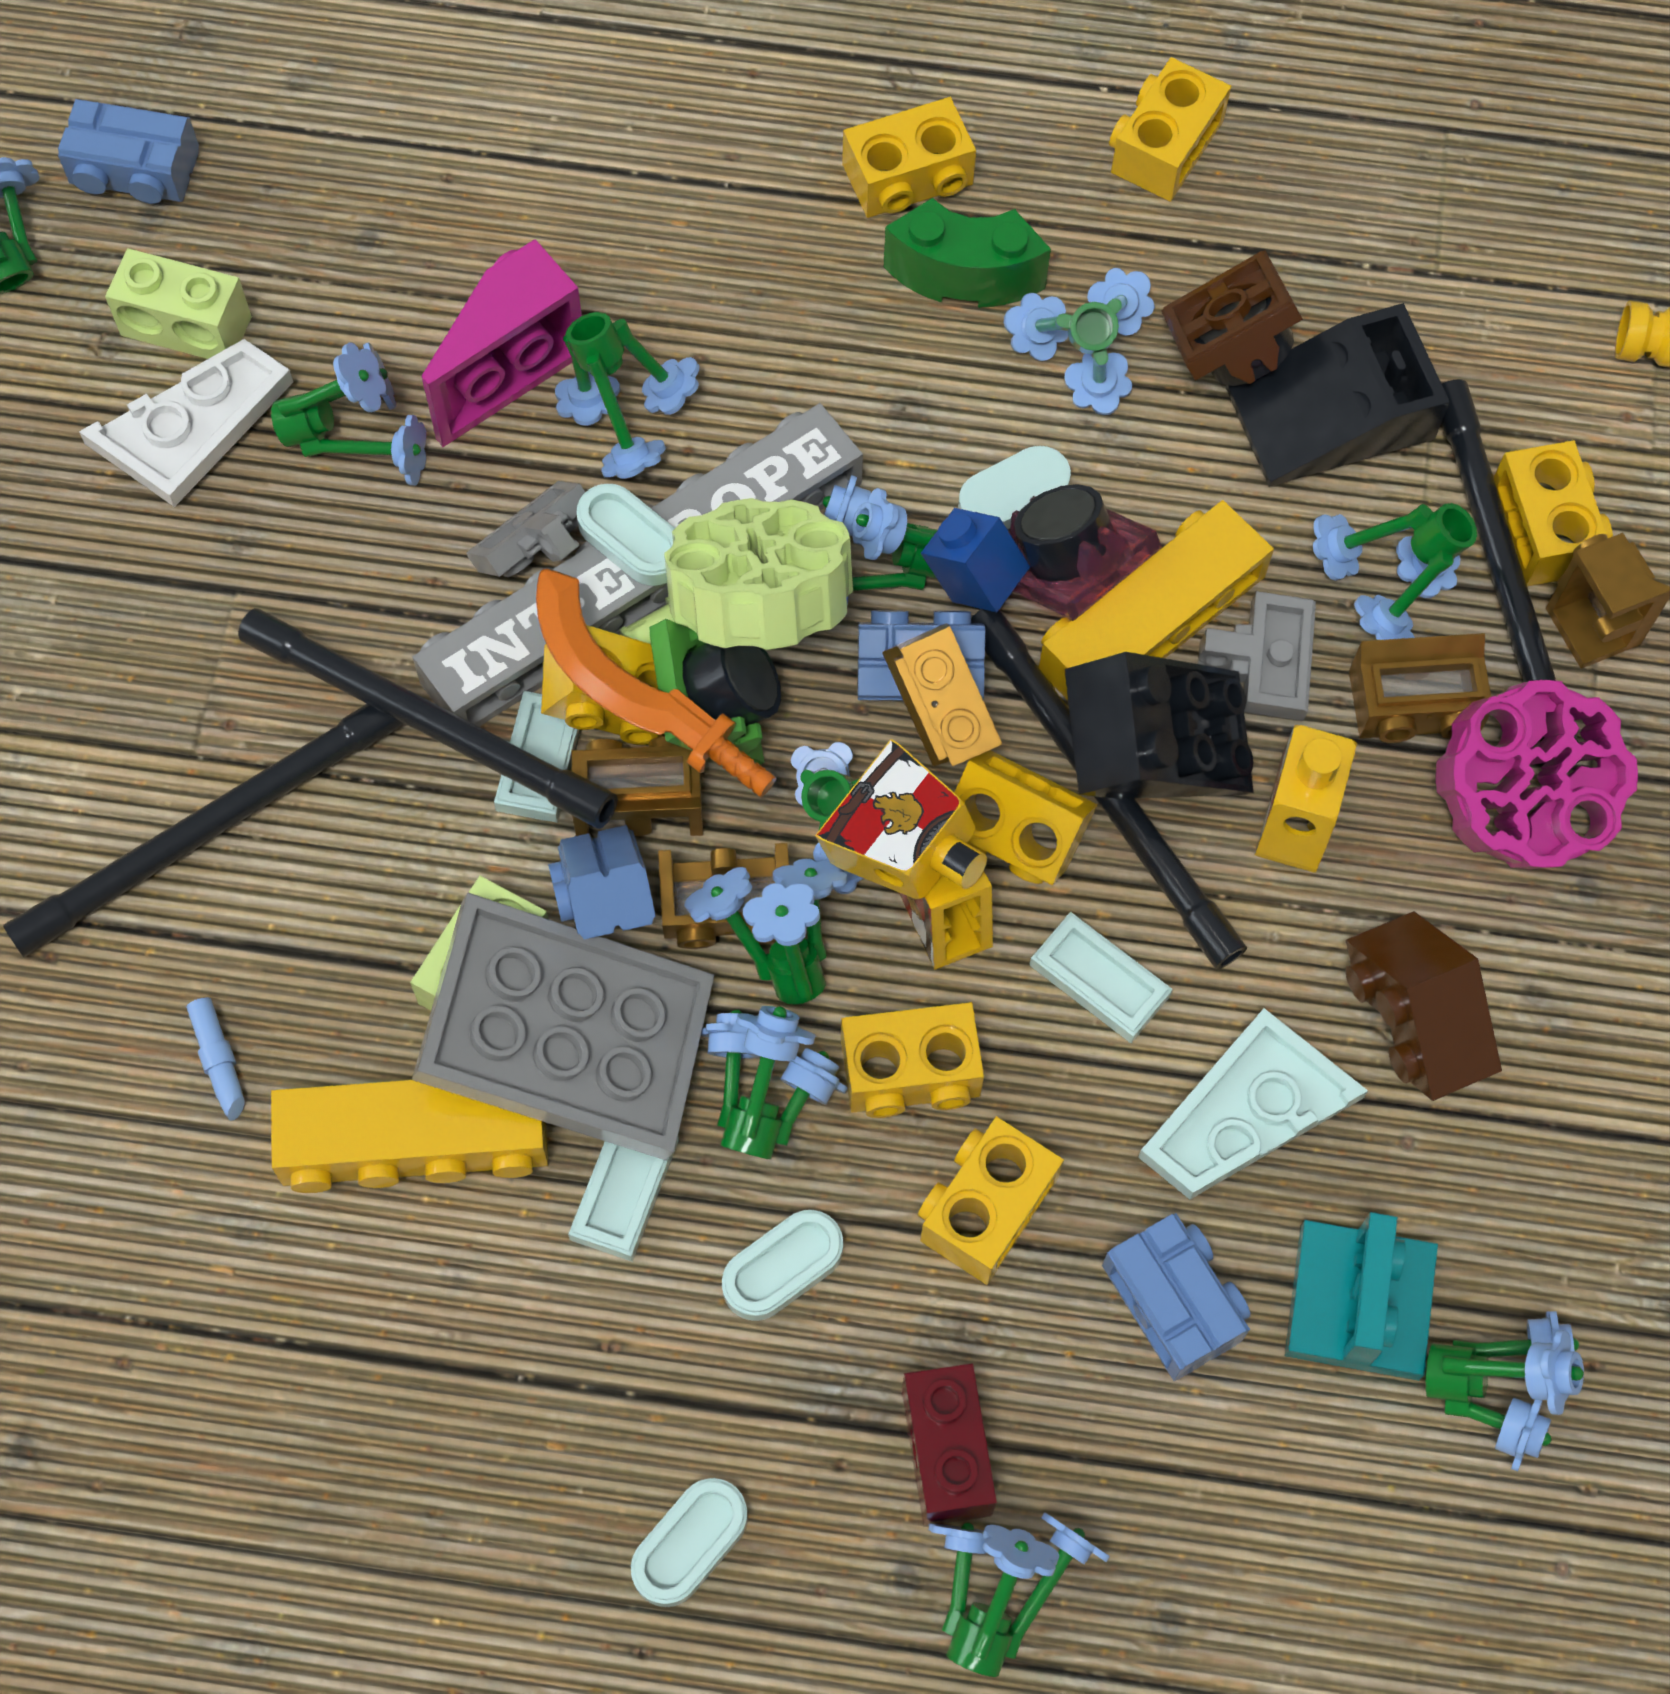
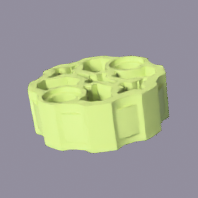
[664,498,853,650]

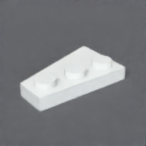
[79,339,293,507]

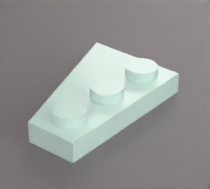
[1138,1008,1368,1200]

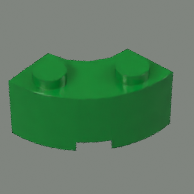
[883,198,1051,308]

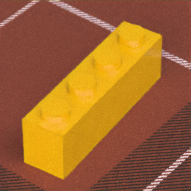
[1039,500,1274,700]
[271,1080,548,1193]

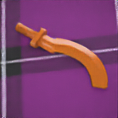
[536,568,777,798]

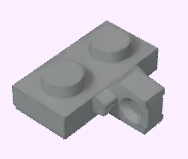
[466,481,585,577]
[1198,591,1316,721]

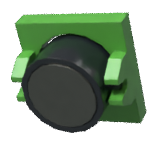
[649,619,781,765]

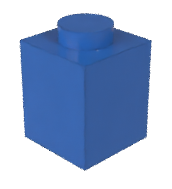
[921,508,1030,613]

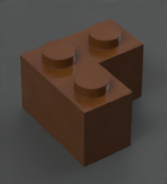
[1346,911,1502,1101]

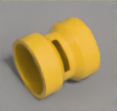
[1615,300,1670,368]

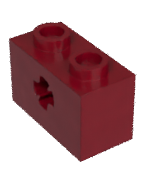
[901,1363,997,1527]

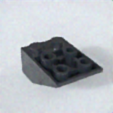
[1226,303,1450,487]
[1065,652,1254,799]

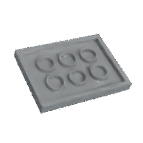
[412,893,714,1160]

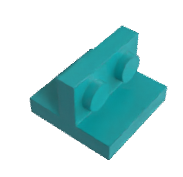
[1284,1212,1438,1381]

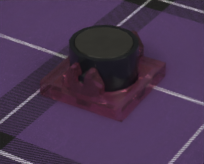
[1010,484,1162,621]

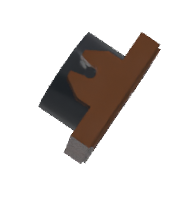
[1161,250,1303,386]

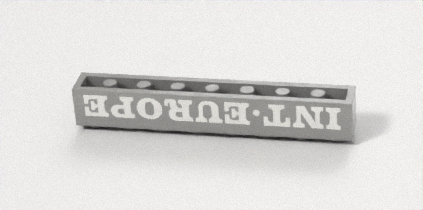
[412,403,863,726]

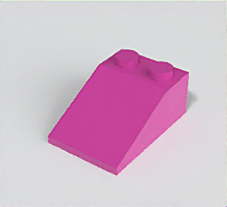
[421,239,582,447]

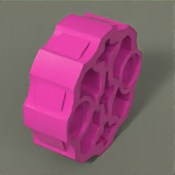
[1435,680,1638,869]

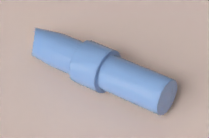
[186,997,245,1121]

